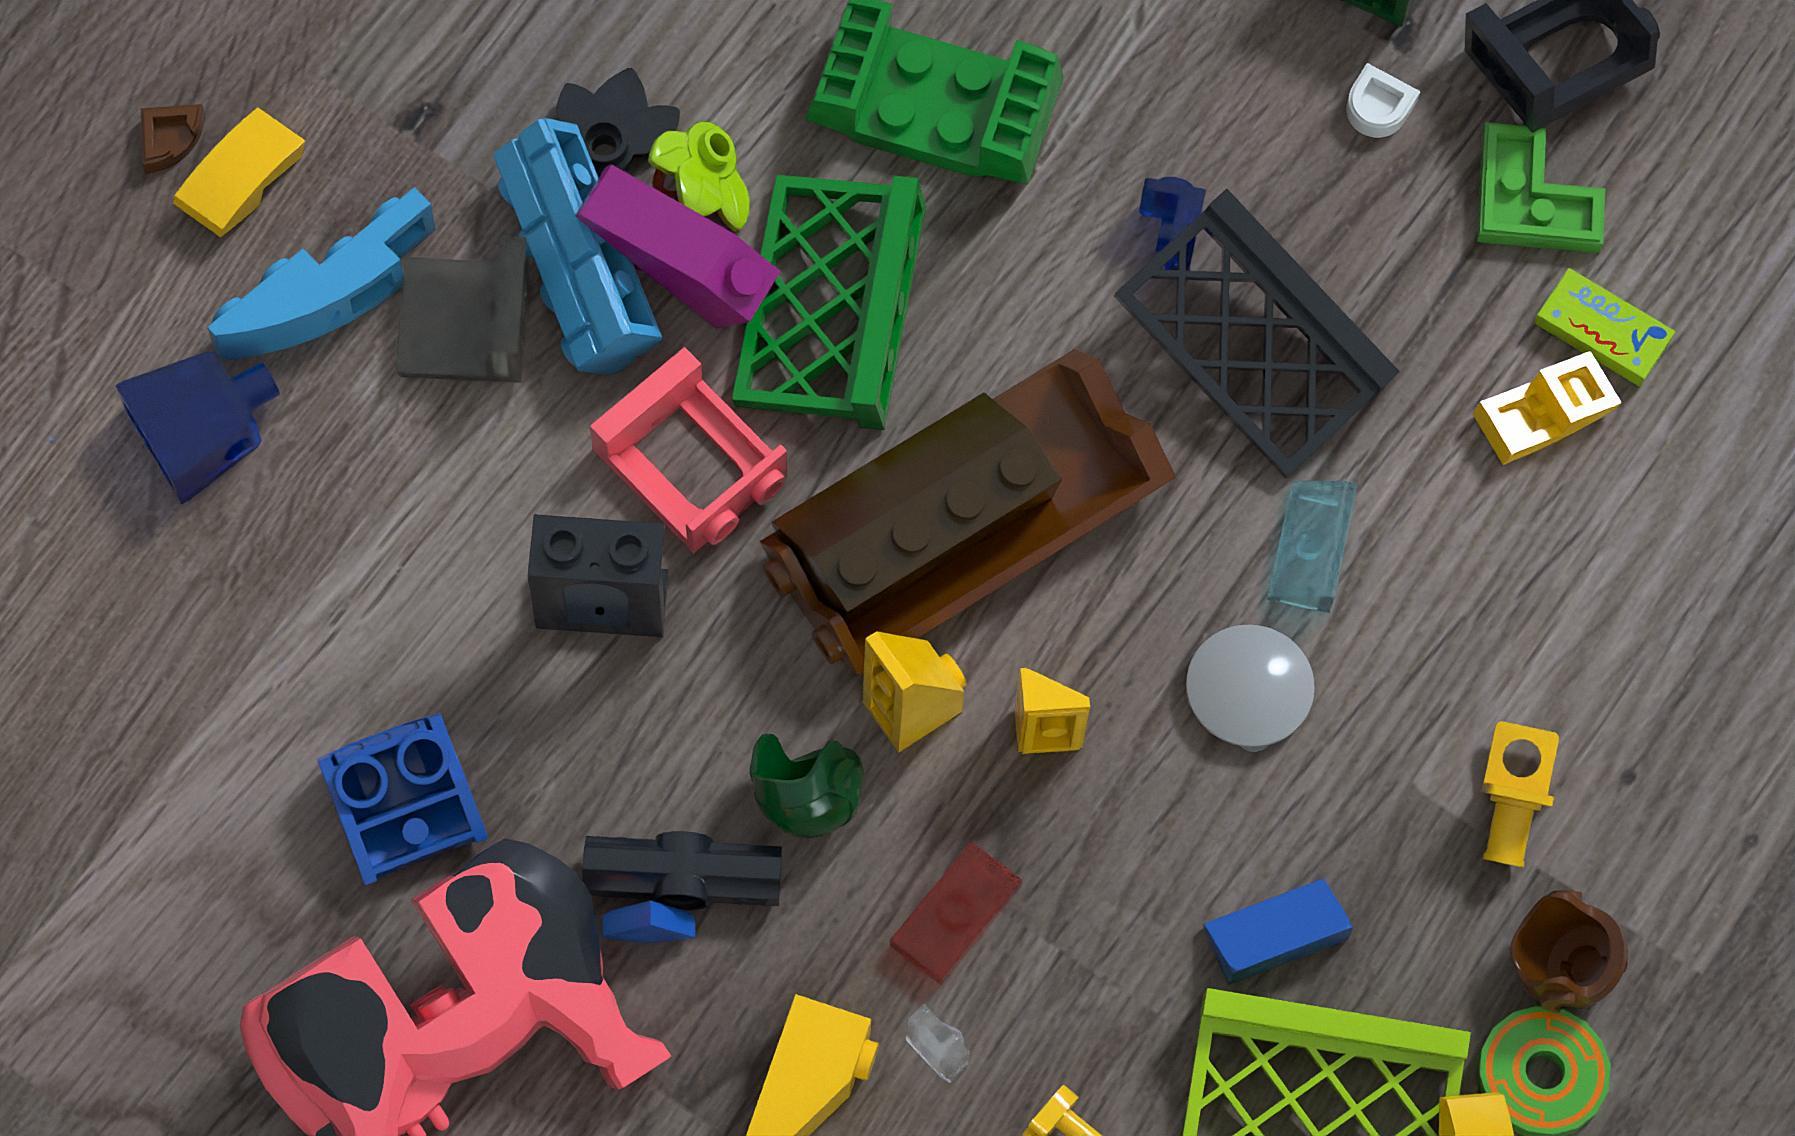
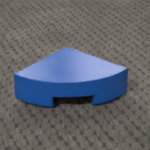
[602,901,695,943]

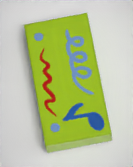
[1534,268,1676,387]

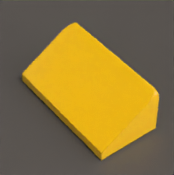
[1014,668,1090,754]

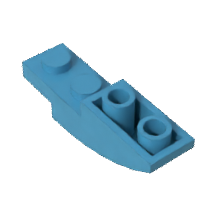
[207,187,436,360]

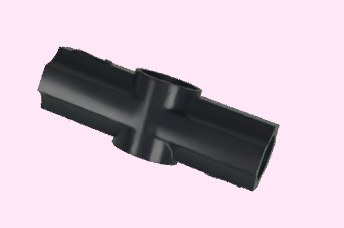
[582,831,782,911]

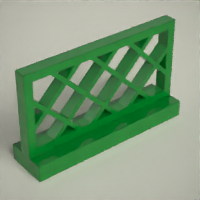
[732,175,927,430]

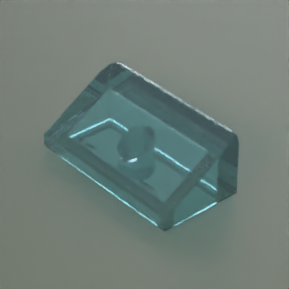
[1267,481,1358,613]

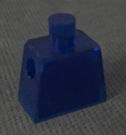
[115,352,280,505]

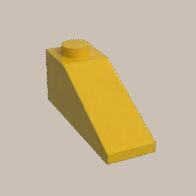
[863,631,967,753]
[746,994,879,1136]

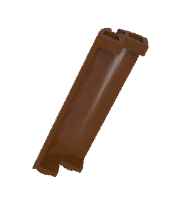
[759,349,1176,675]

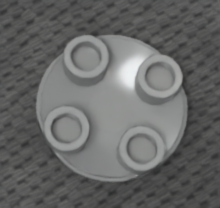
[1185,625,1315,752]

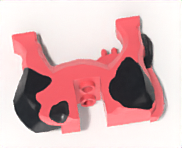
[240,838,671,1136]

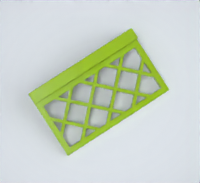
[1182,988,1471,1136]

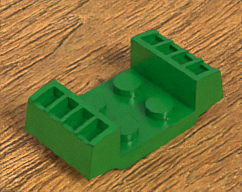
[805,0,1064,185]

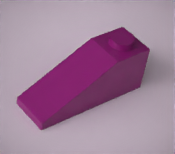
[575,165,781,329]

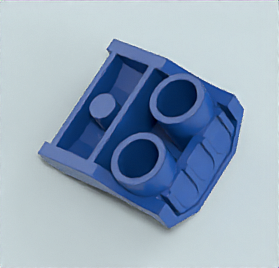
[317,713,488,886]

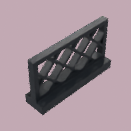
[1114,188,1400,479]

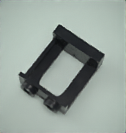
[1464,0,1660,133]
[527,514,669,637]

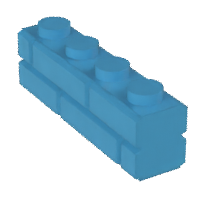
[493,118,663,376]

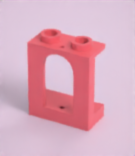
[590,347,787,554]

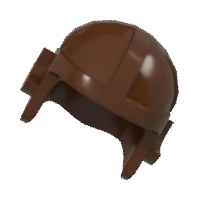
[1510,890,1628,1013]

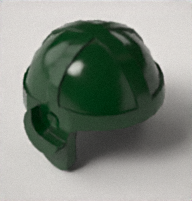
[750,733,864,838]

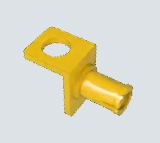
[1481,721,1559,868]

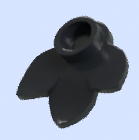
[556,68,680,177]

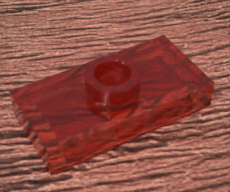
[890,841,1022,985]

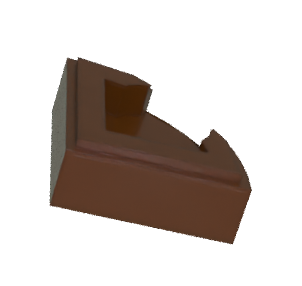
[140,104,205,173]

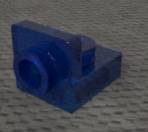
[1139,177,1206,281]

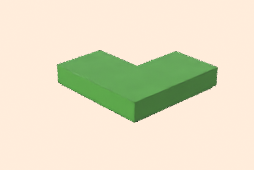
[1477,122,1605,253]

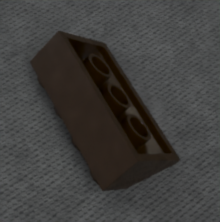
[771,392,1062,626]

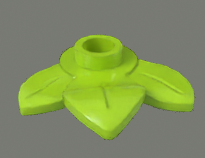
[648,121,750,232]

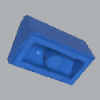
[1203,878,1353,985]

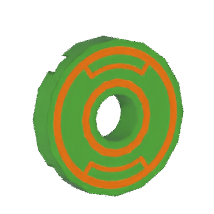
[1477,1006,1611,1136]

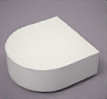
[1346,63,1420,138]

